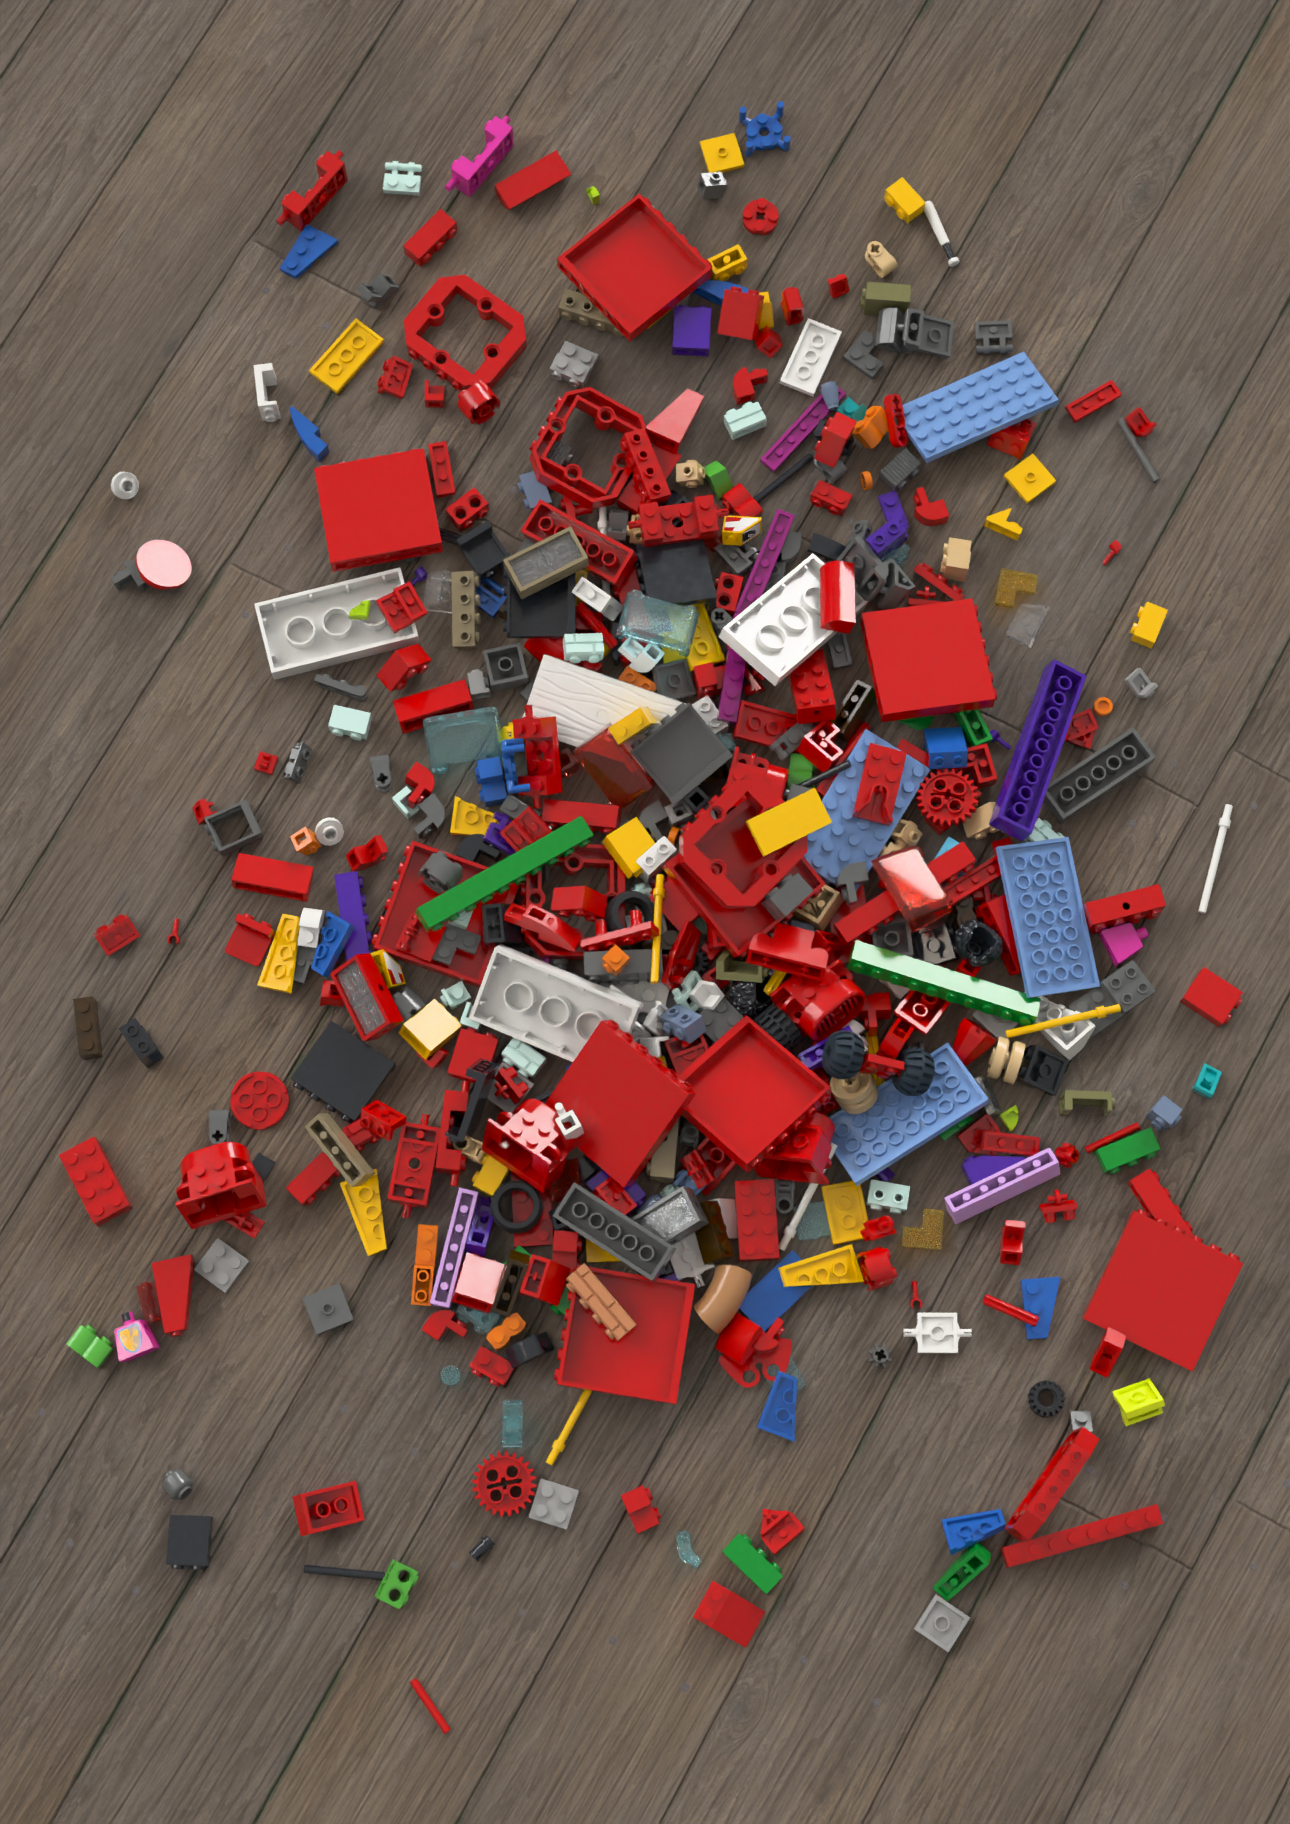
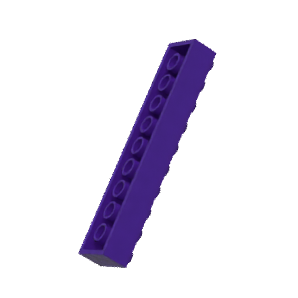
[989,659,1086,841]

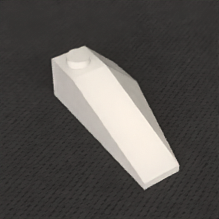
[1024,992,1095,1060]

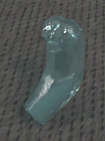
[676,1531,702,1569]

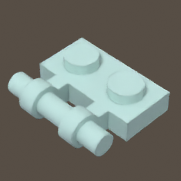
[383,161,422,196]
[672,970,705,1012]

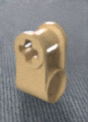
[865,241,898,278]
[452,1137,486,1165]

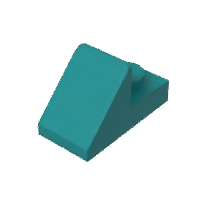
[836,397,868,429]
[1191,1063,1222,1099]

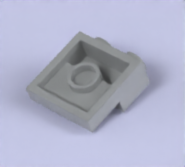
[550,341,599,388]

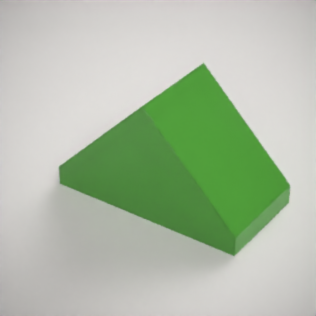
[704,461,733,500]

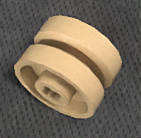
[987,1036,1026,1084]
[830,1072,879,1114]

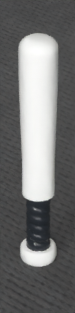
[924,201,959,267]

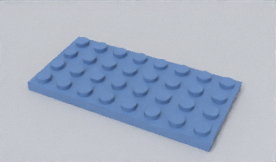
[894,352,1059,463]
[804,729,930,891]
[996,837,1100,998]
[829,1043,990,1186]

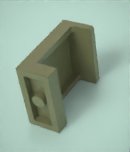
[716,948,772,983]
[1059,1090,1115,1117]

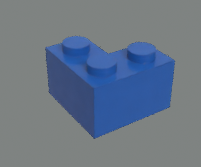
[474,757,507,807]

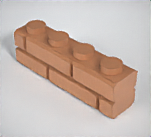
[566,1263,636,1341]

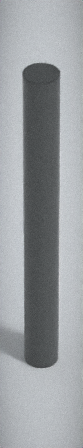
[1117,417,1159,483]

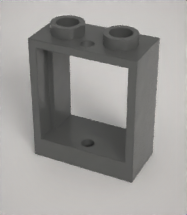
[203,799,264,856]

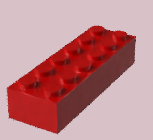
[521,499,638,589]

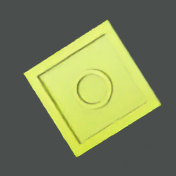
[1112,1378,1165,1426]

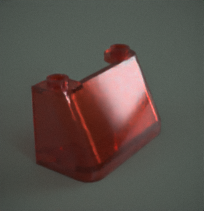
[573,722,656,810]
[871,845,953,934]

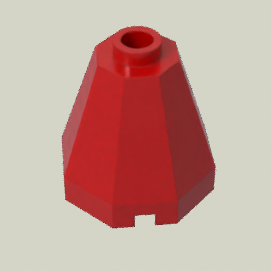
[952,1017,997,1066]

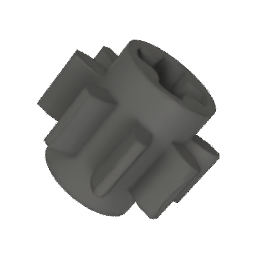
[868,1344,892,1368]

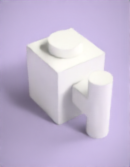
[555,1103,584,1139]

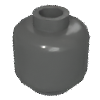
[163,1469,193,1500]

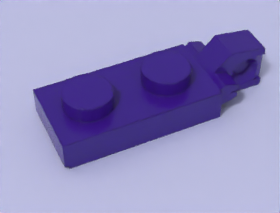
[878,490,909,541]

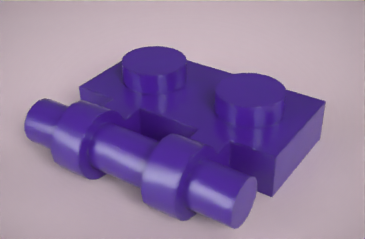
[482,811,516,856]

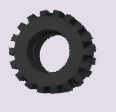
[753,1005,803,1052]

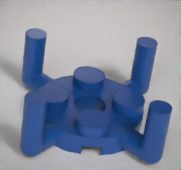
[739,101,791,157]
[501,738,531,794]

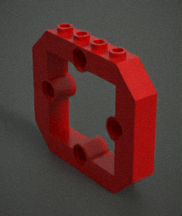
[403,275,527,391]
[529,387,646,510]
[679,780,808,908]
[520,844,625,960]
[1005,1427,1099,1541]

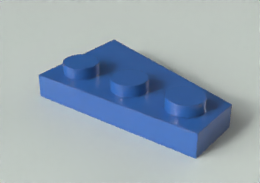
[280,224,339,279]
[311,911,355,978]
[1020,1276,1061,1340]
[757,1370,797,1442]
[942,1509,1006,1555]

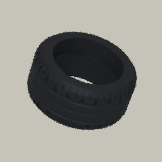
[604,891,655,943]
[490,1180,543,1234]

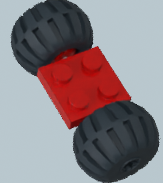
[822,1030,935,1096]

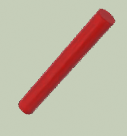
[1084,1122,1140,1154]
[410,1678,451,1734]

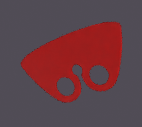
[718,1338,792,1388]

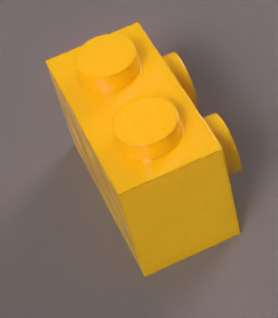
[884,177,926,224]
[707,244,747,282]
[1130,602,1168,649]
[472,1154,510,1197]

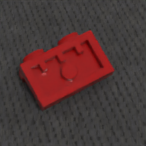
[377,356,413,399]
[809,480,853,516]
[94,914,140,956]
[360,1100,407,1141]
[592,1176,637,1215]
[469,1346,514,1388]

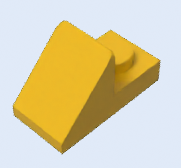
[759,292,774,330]
[984,508,1023,541]

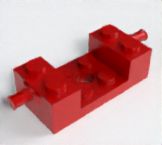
[276,150,348,232]
[628,494,729,547]
[512,705,563,808]
[664,1034,709,1077]
[436,1081,471,1187]
[387,1114,440,1219]

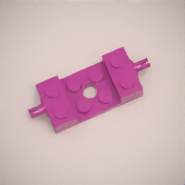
[445,115,514,197]

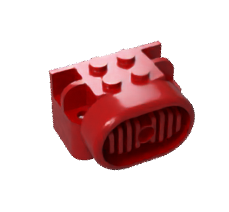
[718,747,789,818]
[769,946,866,1042]
[481,1099,578,1193]
[754,1111,835,1185]
[175,1142,267,1230]

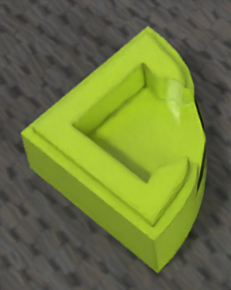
[586,186,600,206]
[349,600,371,620]
[999,1105,1018,1132]

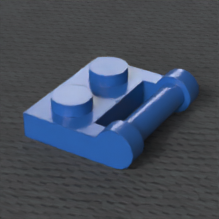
[477,579,507,618]

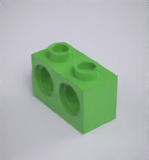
[375,1559,418,1609]

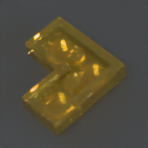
[994,568,1038,609]
[901,1209,944,1250]

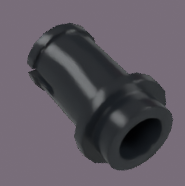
[469,1535,494,1562]

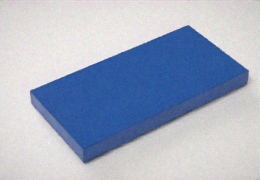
[740,1250,813,1332]

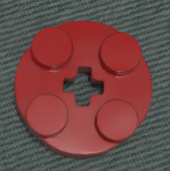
[742,198,779,235]

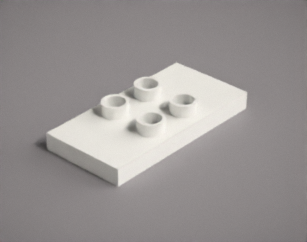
[719,554,868,686]

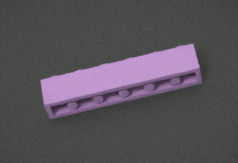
[945,1147,1060,1224]
[430,1188,480,1310]

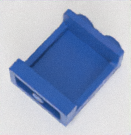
[923,727,968,769]

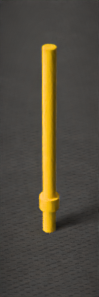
[650,874,665,984]
[1005,1004,1121,1038]
[546,1390,592,1466]

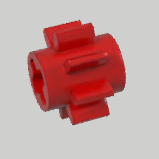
[1054,1143,1079,1168]

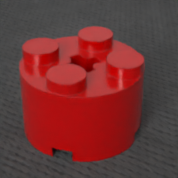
[457,380,500,425]
[856,1246,897,1291]

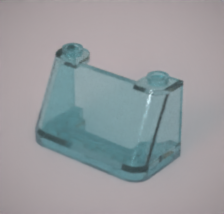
[615,589,700,657]
[423,707,503,774]

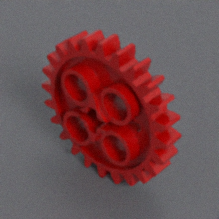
[917,768,979,828]
[472,1451,537,1517]

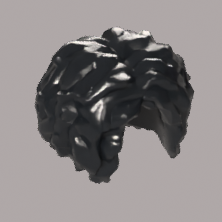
[954,918,1003,967]
[730,975,773,1018]

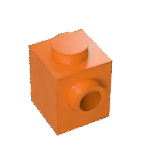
[602,944,630,976]

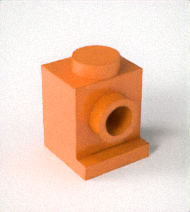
[290,826,321,856]

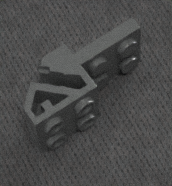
[875,308,954,359]
[837,535,915,610]
[1067,960,1156,1039]

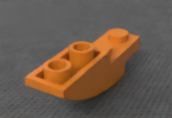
[411,1224,439,1306]

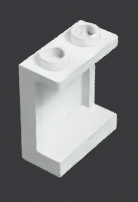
[254,363,281,422]
[572,577,624,621]
[636,836,677,884]

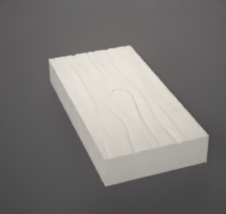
[254,567,420,680]
[522,655,686,772]
[469,944,643,1062]

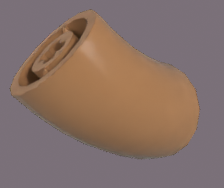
[694,1265,752,1334]

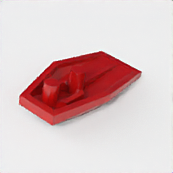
[661,920,701,991]

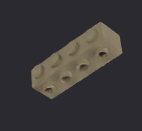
[558,288,623,337]
[451,571,481,649]
[305,1113,375,1187]

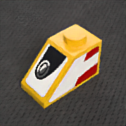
[722,516,762,546]
[371,949,406,989]

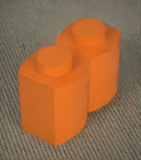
[852,406,888,449]
[486,1313,527,1351]

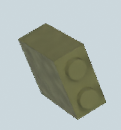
[860,282,911,316]

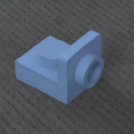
[673,1169,708,1197]

